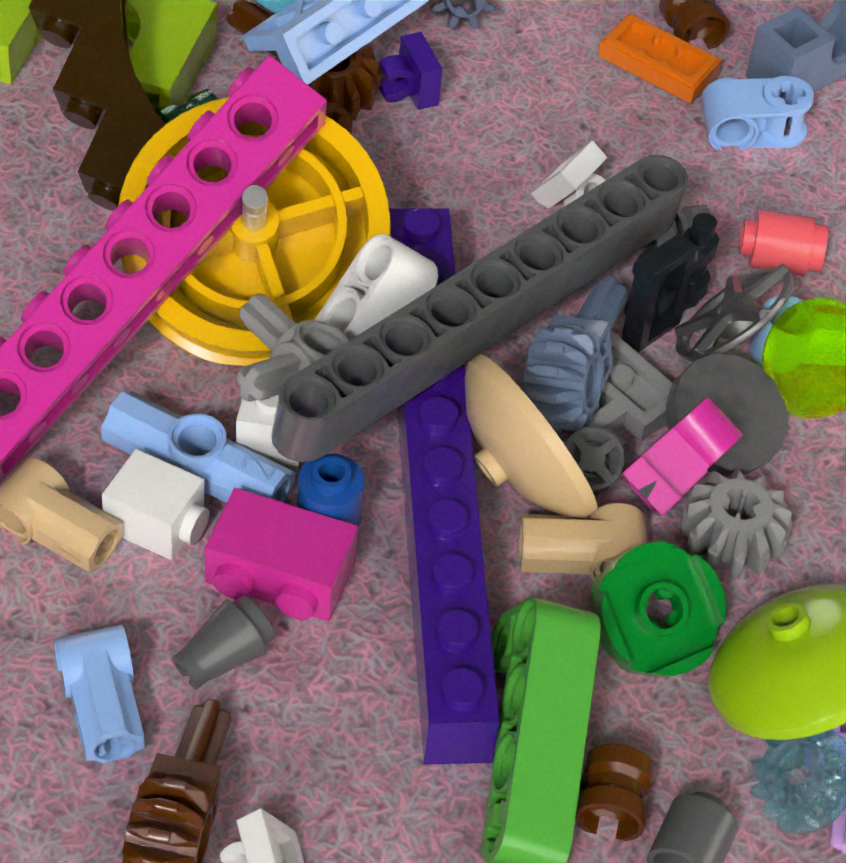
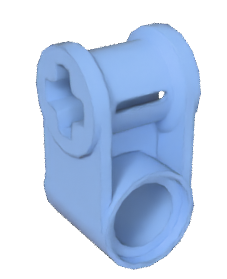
[701,76,814,150]

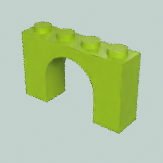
[0,0,217,124]

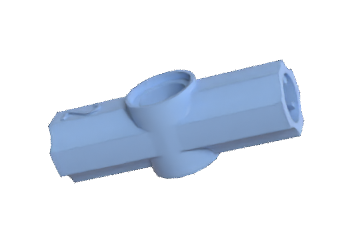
[101,391,295,503]

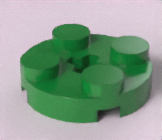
[590,541,726,678]

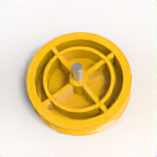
[118,97,390,366]

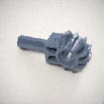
[521,276,628,433]

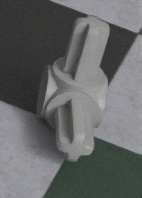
[236,294,349,402]

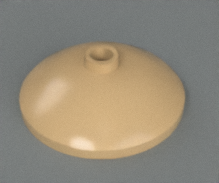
[464,354,597,519]

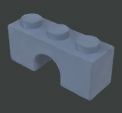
[746,0,846,100]

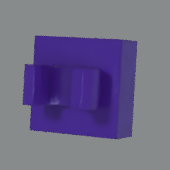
[379,32,443,110]

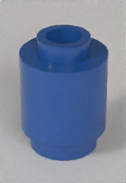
[297,453,364,526]

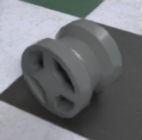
[564,427,625,495]

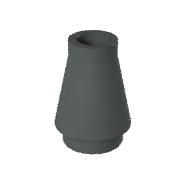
[171,595,276,690]

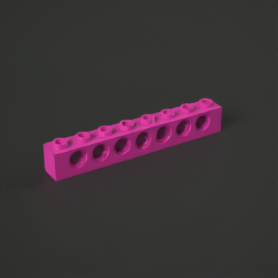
[0,55,327,482]

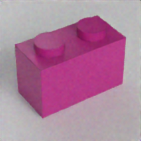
[205,487,359,622]

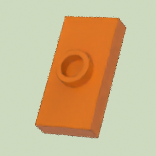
[598,13,722,104]

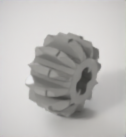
[680,467,793,580]

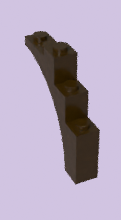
[29,0,166,211]

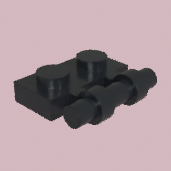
[621,213,719,353]

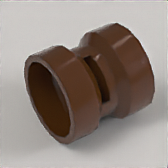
[659,0,730,49]
[575,744,656,841]

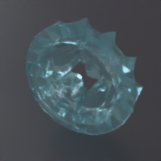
[750,730,846,834]

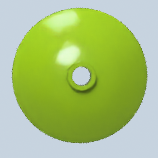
[708,584,846,740]

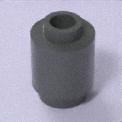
[647,792,738,863]

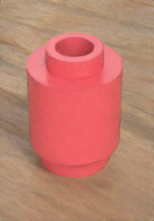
[739,209,828,276]

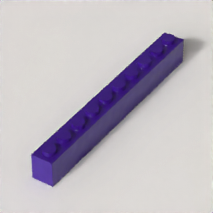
[389,208,499,764]

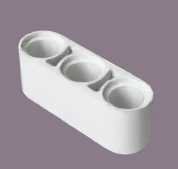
[315,234,438,340]

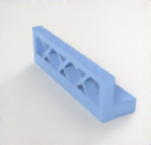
[242,0,429,85]

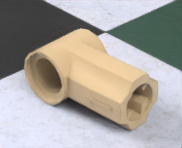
[0,458,123,573]
[518,503,647,581]

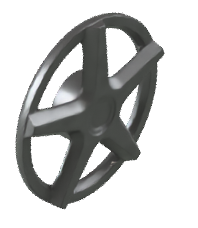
[674,263,794,362]

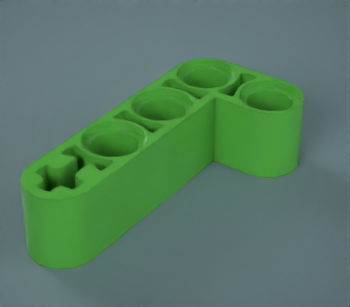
[481,597,601,863]

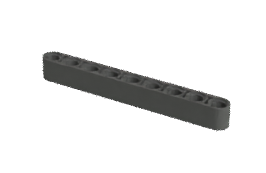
[271,155,688,462]

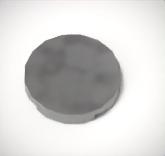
[666,353,788,476]

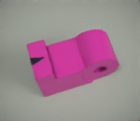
[619,397,743,516]

